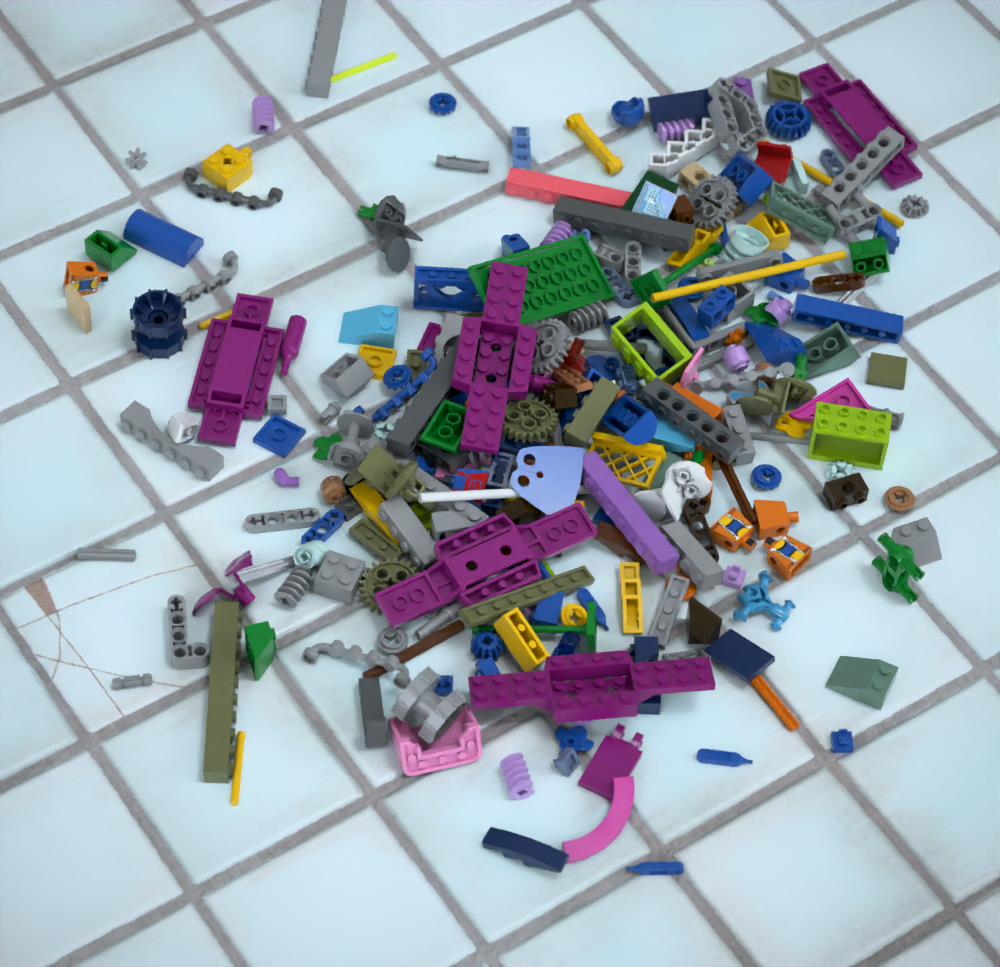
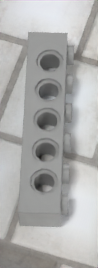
[820,126,905,213]

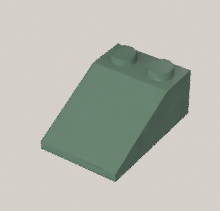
[802,321,861,378]
[825,655,899,710]

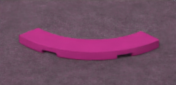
[562,776,635,864]

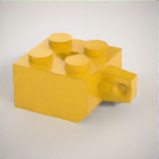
[202,143,253,192]

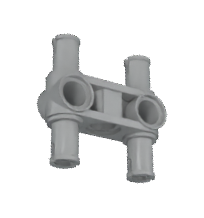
[824,191,883,243]

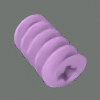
[252,95,275,134]
[657,118,695,144]
[539,220,572,246]
[500,753,535,800]

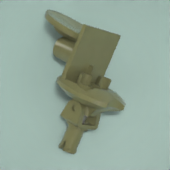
[344,444,437,512]

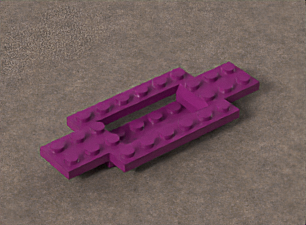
[799,62,923,190]
[187,293,284,447]

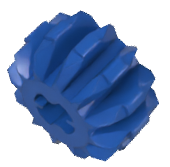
[470,630,504,661]

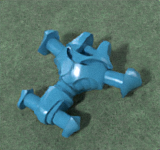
[733,570,796,631]

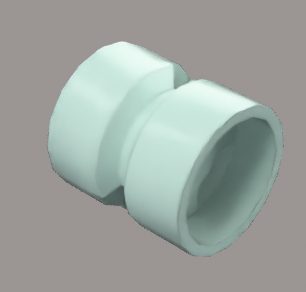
[293,540,328,569]

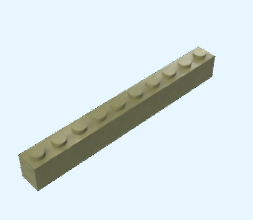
[203,601,243,783]

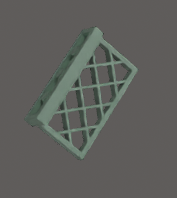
[765,181,835,243]

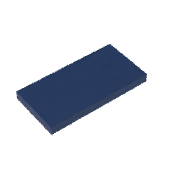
[647,88,713,133]

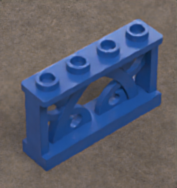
[413,266,484,312]

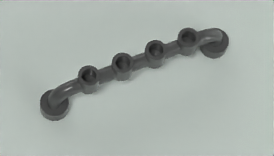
[183,167,284,210]

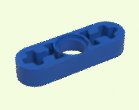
[301,509,344,545]

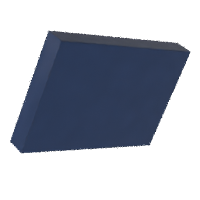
[704,628,775,683]

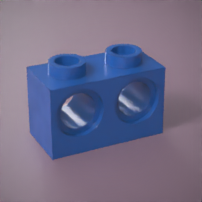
[697,285,735,330]

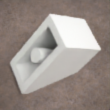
[167,411,200,444]

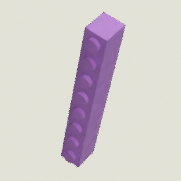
[581,451,680,575]

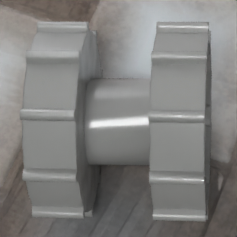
[390,666,468,746]

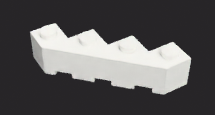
[648,118,718,179]

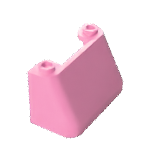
[388,704,482,776]

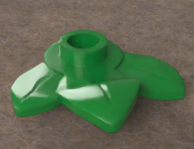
[744,302,779,327]
[313,433,343,460]

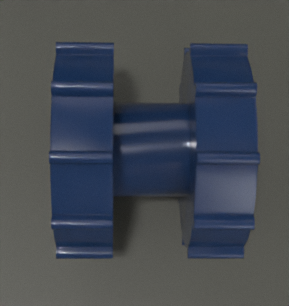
[130,289,188,360]

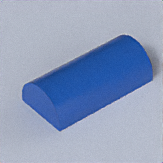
[123,209,204,268]
[601,393,657,445]

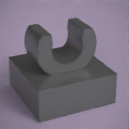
[335,495,362,522]

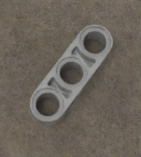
[623,241,642,288]

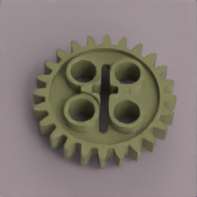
[502,396,558,443]
[359,556,419,616]

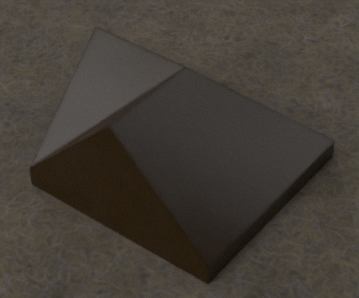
[685,597,722,645]

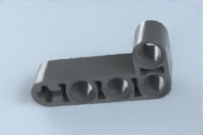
[358,677,387,748]

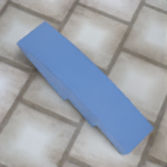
[512,126,531,168]

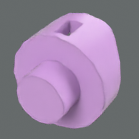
[765,297,793,325]

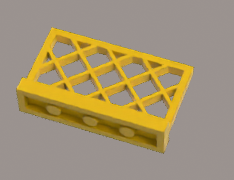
[588,431,667,490]

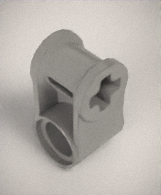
[593,243,624,274]

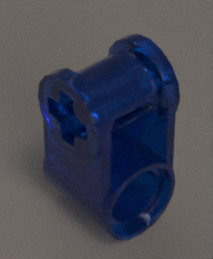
[551,631,580,656]

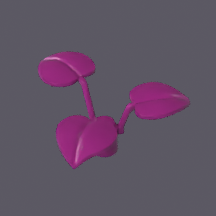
[193,550,256,616]

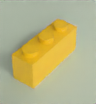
[493,607,550,672]

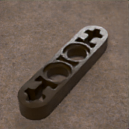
[683,499,719,563]

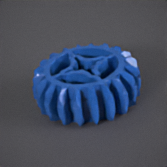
[765,100,812,141]

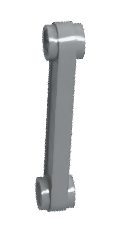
[696,249,783,283]

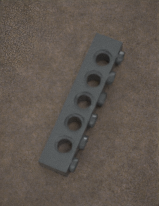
[640,377,745,465]

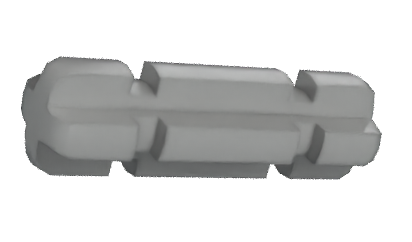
[112,673,152,690]

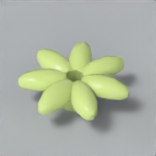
[696,257,717,268]

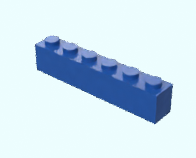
[791,293,904,344]

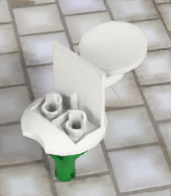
[632,450,712,523]

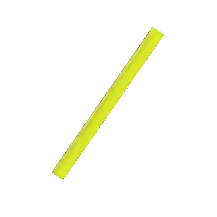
[331,52,397,83]

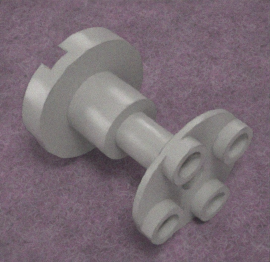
[327,410,374,472]

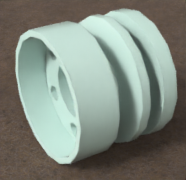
[722,225,769,262]

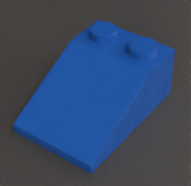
[720,152,774,207]
[745,321,807,365]

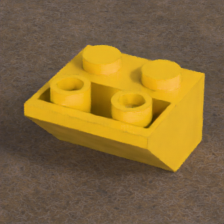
[746,211,791,253]

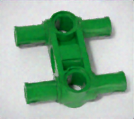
[871,532,925,604]

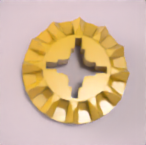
[559,603,587,626]

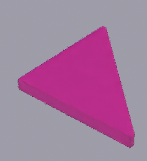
[789,378,872,422]

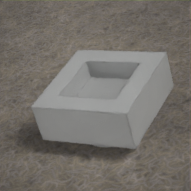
[268,395,287,415]

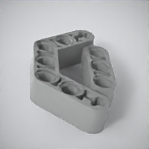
[708,77,767,159]

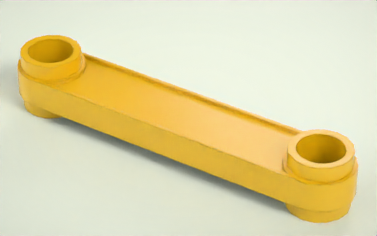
[566,113,623,175]

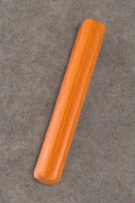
[751,674,800,731]

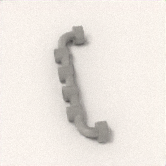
[152,251,238,306]
[688,362,795,395]
[302,640,411,689]

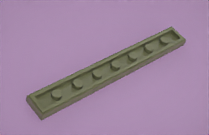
[458,565,595,628]

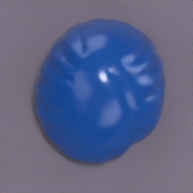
[611,97,645,127]

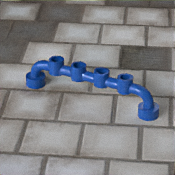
[352,347,437,423]

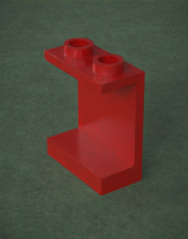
[755,141,793,189]

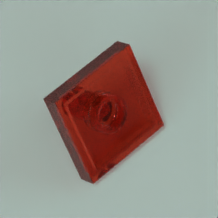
[559,337,590,373]

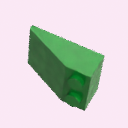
[420,399,467,453]

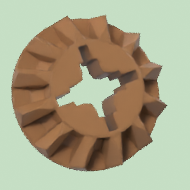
[884,486,915,513]

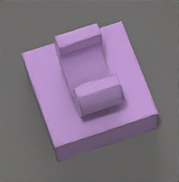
[721,564,746,590]

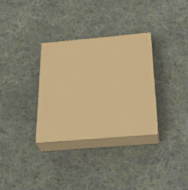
[65,283,92,334]

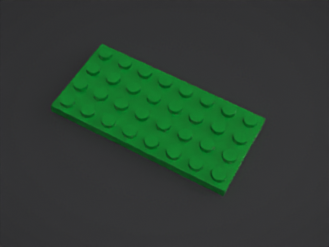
[467,234,616,326]

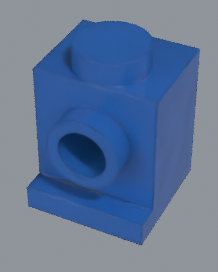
[475,657,501,676]

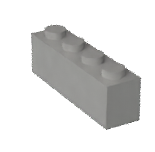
[377,494,437,571]
[660,521,724,590]

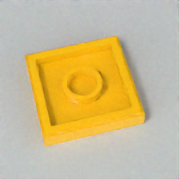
[358,344,397,381]

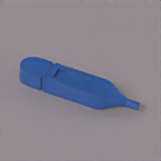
[577,588,609,631]
[697,748,753,767]
[626,862,684,875]

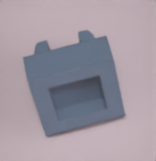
[552,747,581,776]

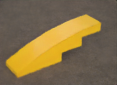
[666,224,724,268]
[349,480,400,546]
[619,562,643,634]

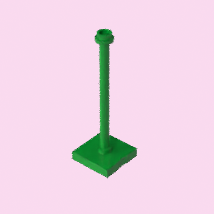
[629,242,722,310]
[472,602,597,653]

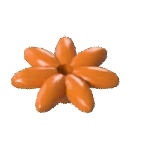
[725,328,745,346]

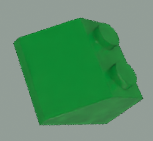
[245,621,277,681]

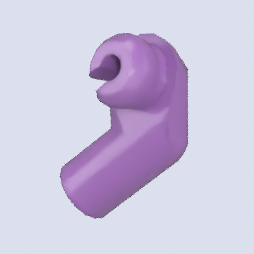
[274,468,299,487]

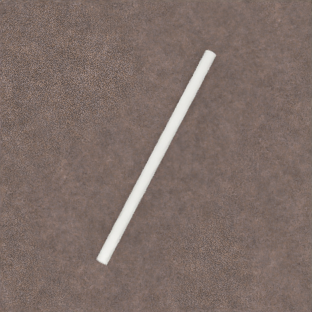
[418,484,591,503]

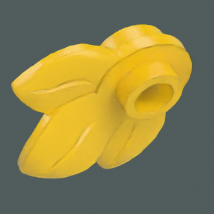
[775,410,812,439]

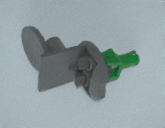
[358,195,423,273]

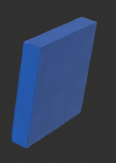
[253,413,306,458]

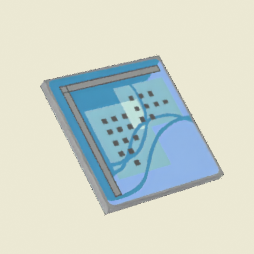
[632,180,678,219]

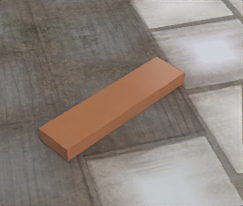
[550,364,593,393]

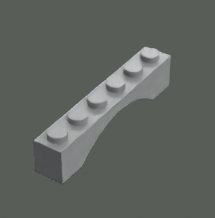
[120,400,224,482]

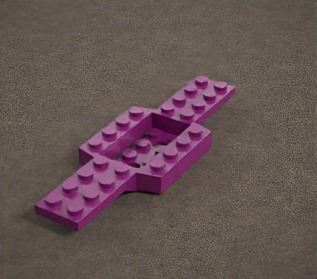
[451,261,537,455]
[373,502,598,630]
[468,650,715,723]

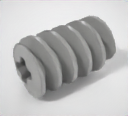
[567,301,609,334]
[274,564,314,608]

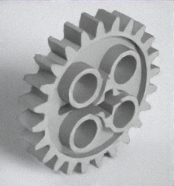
[686,174,739,231]
[530,318,572,375]

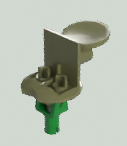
[735,353,818,428]

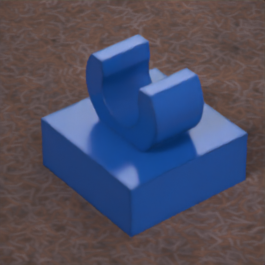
[415,456,436,476]
[433,675,453,697]
[830,729,854,753]

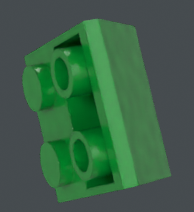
[84,230,137,272]
[848,236,890,277]

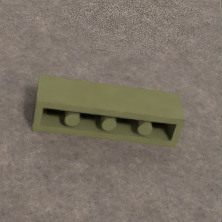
[562,376,621,449]

